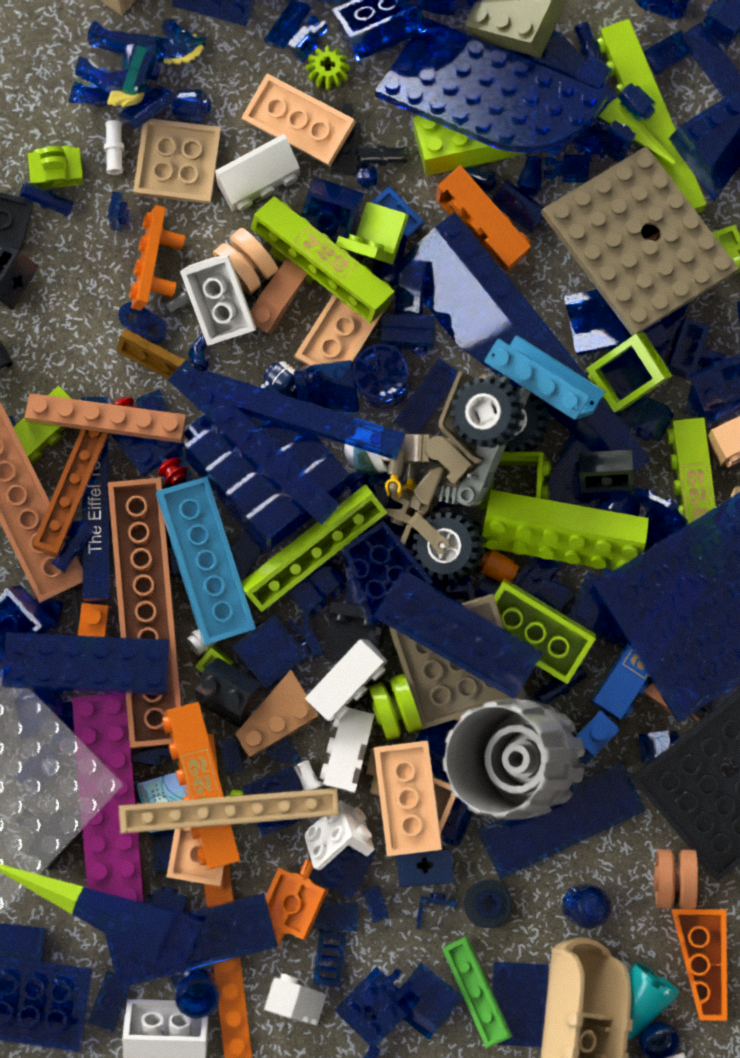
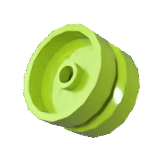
[368,674,423,742]

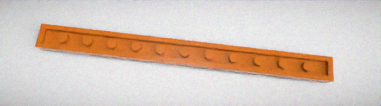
[204,733,252,1058]

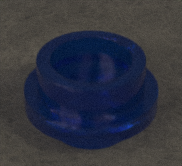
[356,164,378,190]

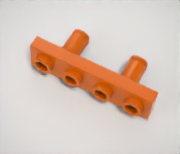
[129,205,185,311]

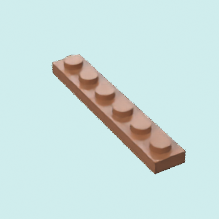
[24,393,187,443]

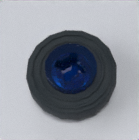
[464,880,512,928]

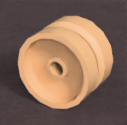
[213,228,278,295]

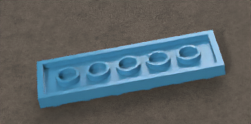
[155,476,256,645]

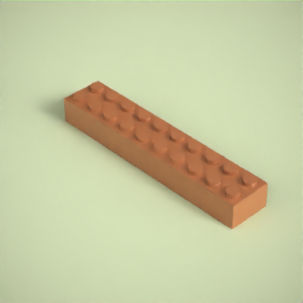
[108,477,182,751]

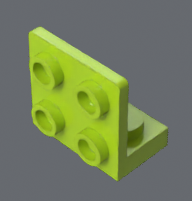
[336,202,409,265]

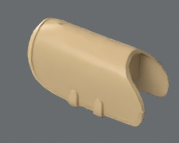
[541,937,633,1058]

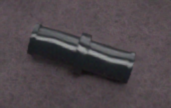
[355,145,409,166]

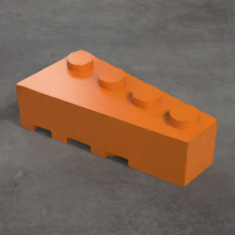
[436,165,531,273]

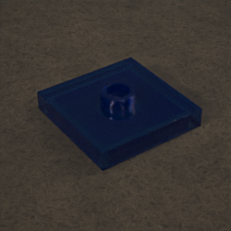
[118,85,177,129]

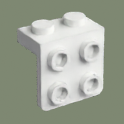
[305,800,375,870]

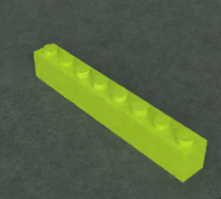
[596,19,707,213]

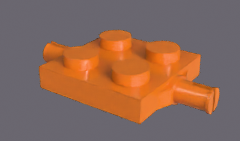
[257,859,328,949]

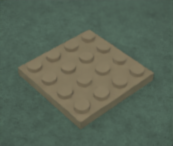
[389,594,526,729]

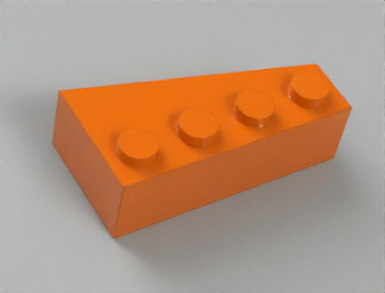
[671,909,727,1021]

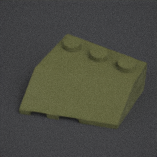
[465,0,568,58]

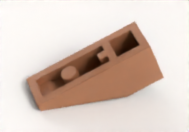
[250,258,308,335]

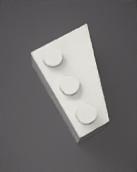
[264,974,327,1026]

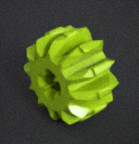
[306,45,350,91]

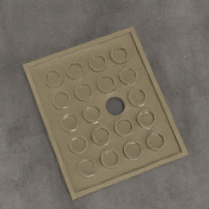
[541,146,739,336]

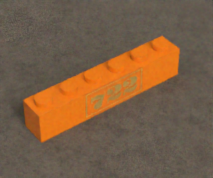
[162,702,240,870]

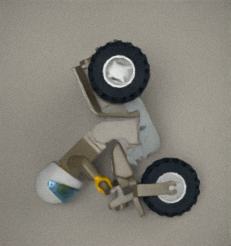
[344,371,550,580]

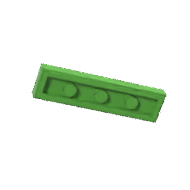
[442,936,513,1049]

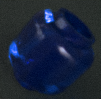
[171,88,211,123]

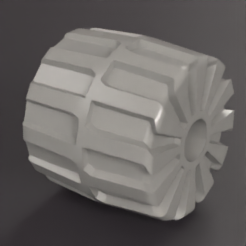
[443,699,585,820]

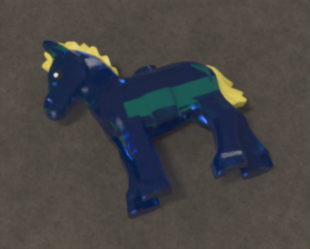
[69,19,206,108]

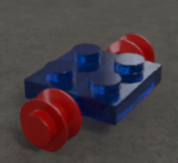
[112,397,188,486]

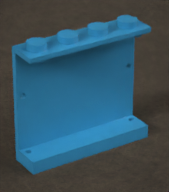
[484,335,606,420]

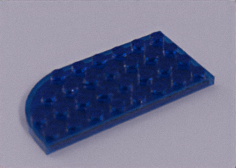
[375,17,608,153]

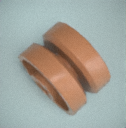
[653,849,698,909]

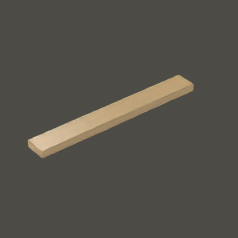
[118,788,339,834]

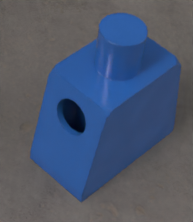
[575,710,620,765]

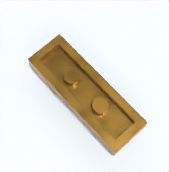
[116,329,194,388]

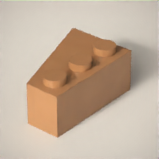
[235,670,319,760]

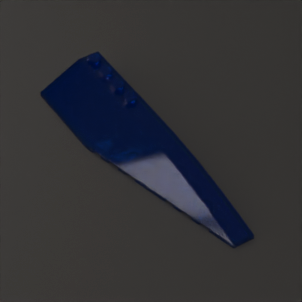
[395,212,651,472]

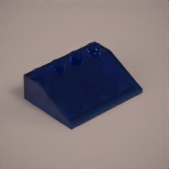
[0,956,93,1054]

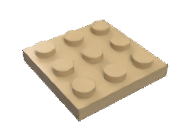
[133,118,221,204]

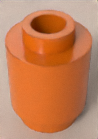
[478,550,519,583]

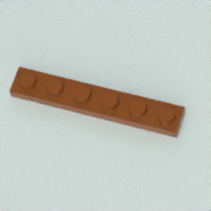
[32,429,110,557]

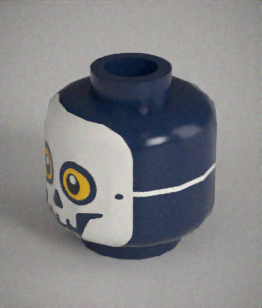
[263,362,302,401]

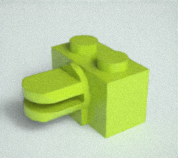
[27,145,84,190]

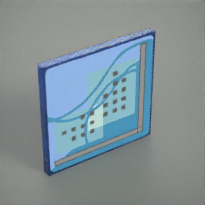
[135,771,186,835]

